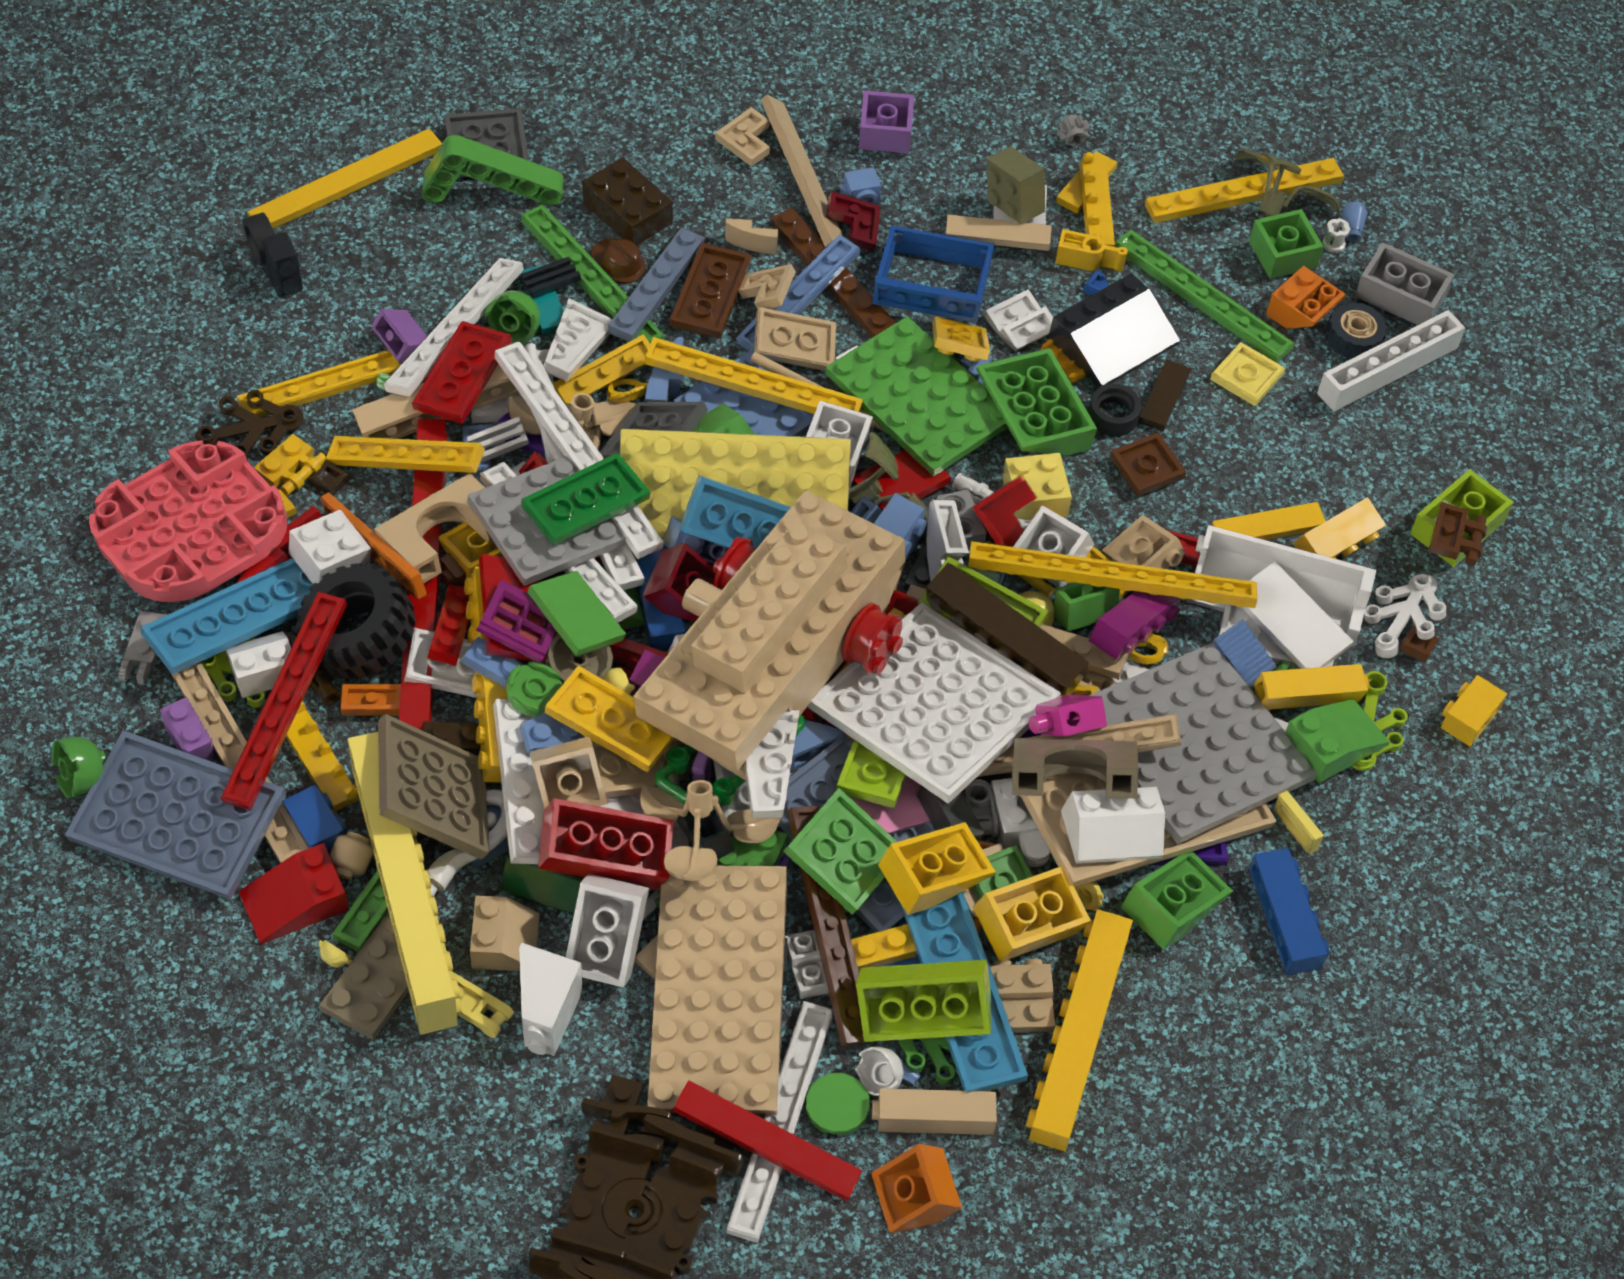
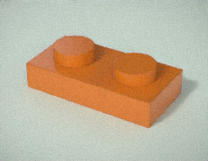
[341,684,401,716]

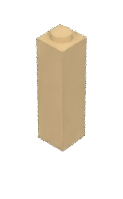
[872,1088,997,1135]

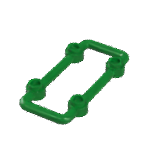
[654,715,805,811]

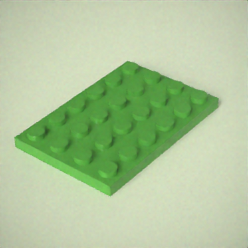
[825,316,1008,477]

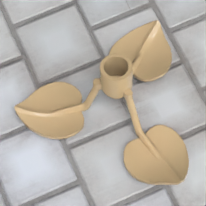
[508,393,636,461]
[640,780,782,881]

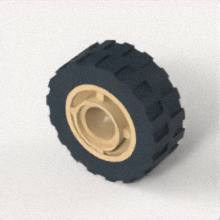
[1325,302,1388,358]

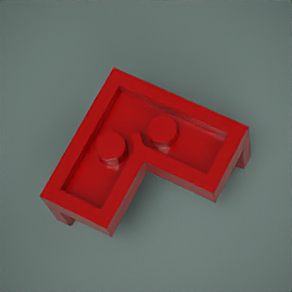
[972,474,1037,547]

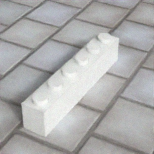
[1317,310,1465,412]

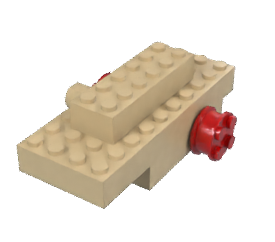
[633,490,905,772]

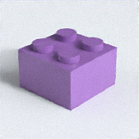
[858,90,914,153]

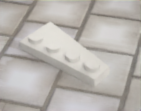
[544,299,612,381]

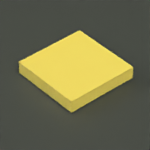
[1210,342,1285,406]

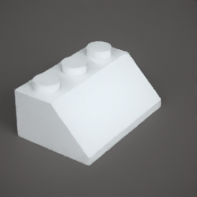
[1061,787,1165,864]

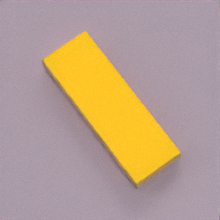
[1055,151,1118,214]

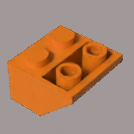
[1266,266,1346,329]

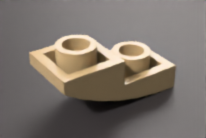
[725,219,778,255]

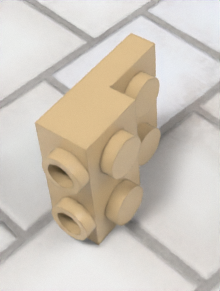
[1102,515,1185,569]
[990,959,1055,1033]

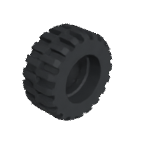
[296,563,416,679]

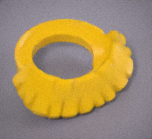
[607,379,648,403]
[1128,634,1168,664]

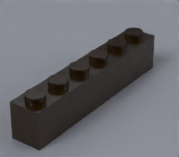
[926,562,1089,696]

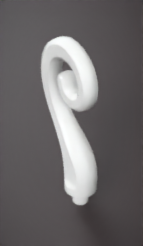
[428,789,507,897]

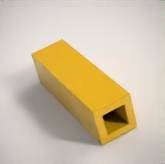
[1253,664,1369,710]

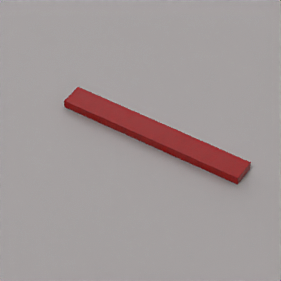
[221,592,347,811]

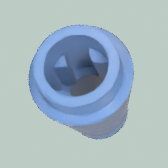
[1342,202,1368,242]

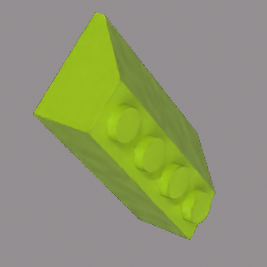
[856,959,991,1042]

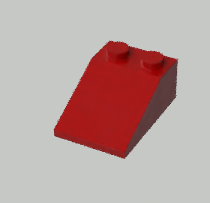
[239,843,349,945]

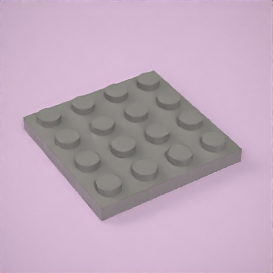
[467,456,626,586]

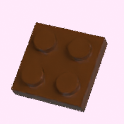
[1110,432,1186,497]

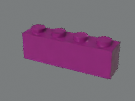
[1088,591,1181,660]

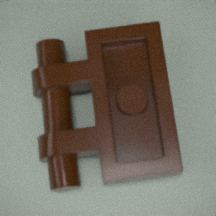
[1428,502,1487,566]

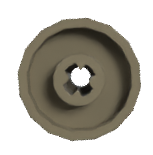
[543,633,613,684]

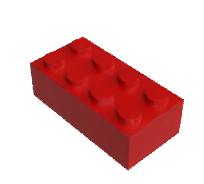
[538,798,674,890]

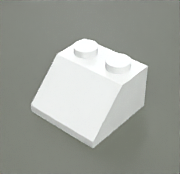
[226,631,291,698]

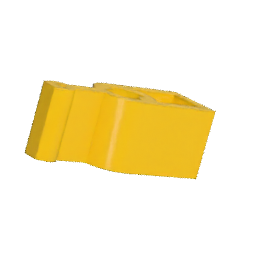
[1055,229,1128,272]

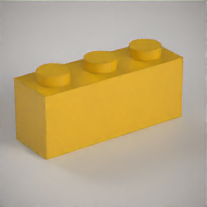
[1293,497,1386,559]

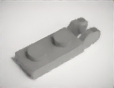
[118,610,167,685]

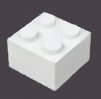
[1013,505,1094,587]
[289,510,371,584]

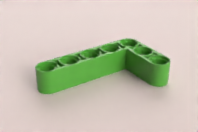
[422,135,564,205]

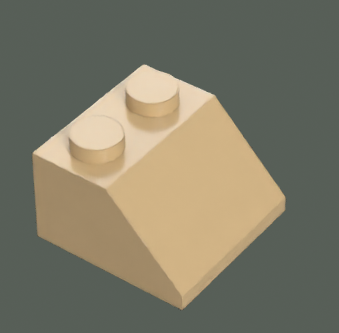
[530,736,608,809]
[470,896,540,971]

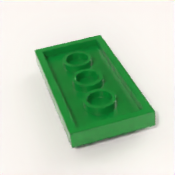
[521,453,651,546]

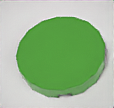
[505,662,563,717]
[806,1073,870,1136]

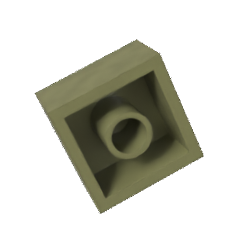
[986,146,1045,224]

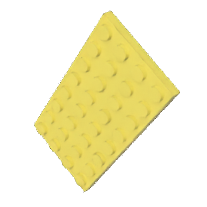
[620,429,851,538]

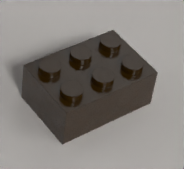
[582,157,673,245]

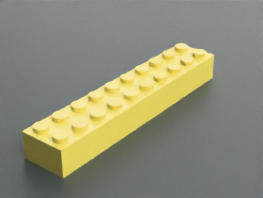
[348,732,462,1035]

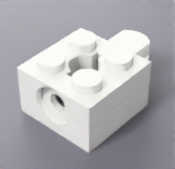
[991,778,1050,867]

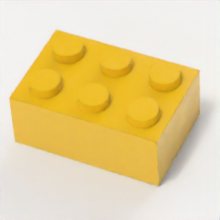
[973,866,1091,962]

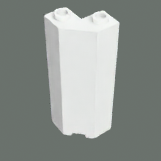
[1187,525,1376,647]

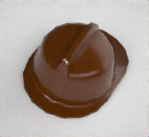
[591,238,646,283]

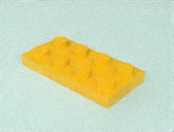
[544,665,674,773]

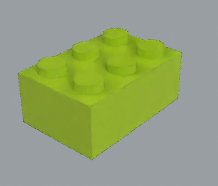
[1410,469,1513,567]

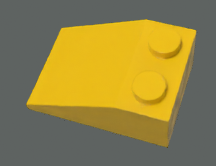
[878,822,996,915]

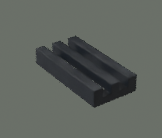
[520,257,581,299]

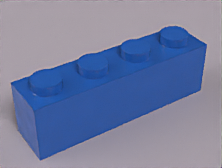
[632,538,689,651]
[1249,848,1329,975]

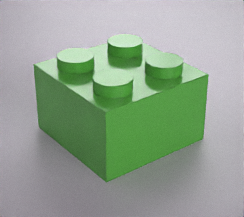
[1249,209,1323,279]

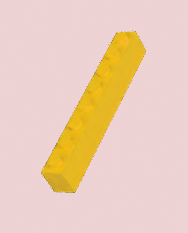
[464,566,507,783]
[1025,909,1133,1152]

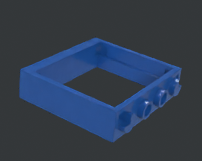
[872,225,994,323]

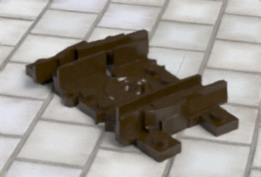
[528,1075,744,1279]

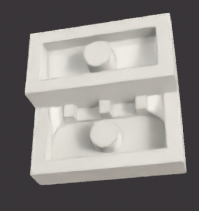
[983,289,1053,351]

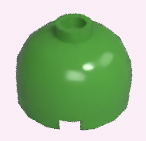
[485,290,541,345]
[51,736,107,798]

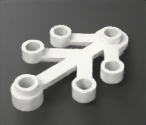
[1364,574,1446,658]

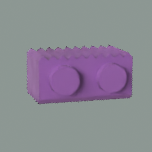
[371,309,427,364]
[160,698,217,762]

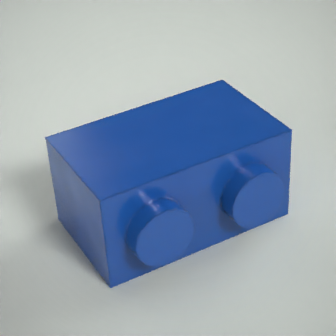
[282,785,348,854]

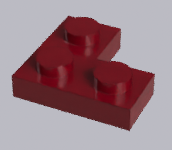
[826,191,880,251]

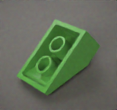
[1285,699,1390,783]
[1121,852,1233,950]

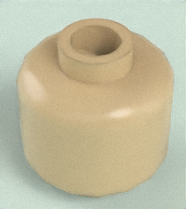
[329,832,373,880]

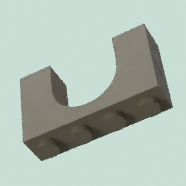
[1012,738,1138,799]

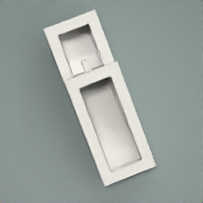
[927,500,969,581]

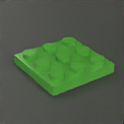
[783,788,897,914]

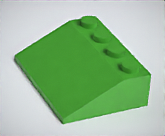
[976,348,1097,456]

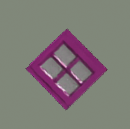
[476,580,556,664]

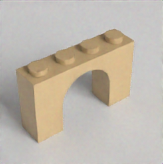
[374,473,494,583]

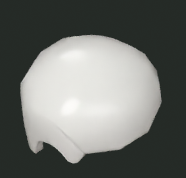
[855,1047,904,1096]

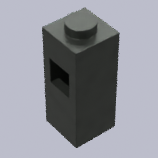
[916,786,985,842]

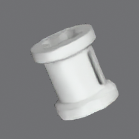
[1322,218,1350,253]

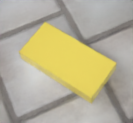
[1273,790,1324,855]

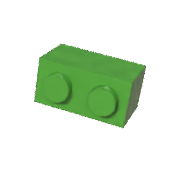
[1054,583,1120,631]

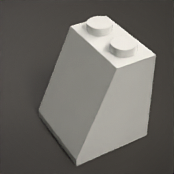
[519,943,583,1056]

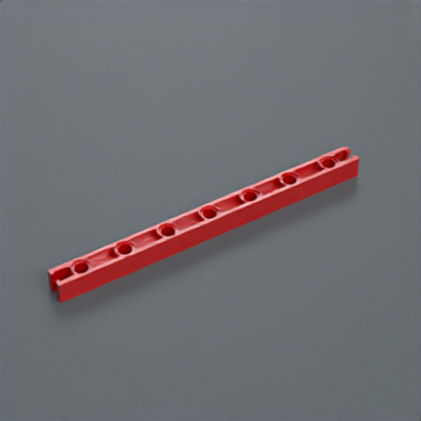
[399,419,447,730]

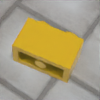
[1441,675,1507,747]

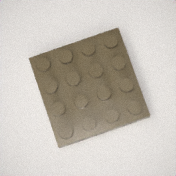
[378,714,489,860]

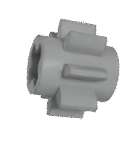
[1058,115,1090,146]

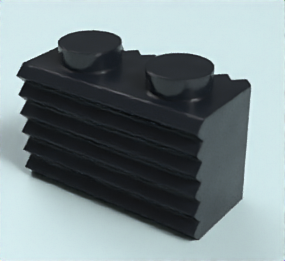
[262,232,303,297]

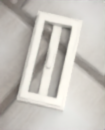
[467,417,529,463]

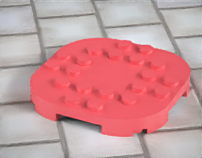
[89,440,288,602]

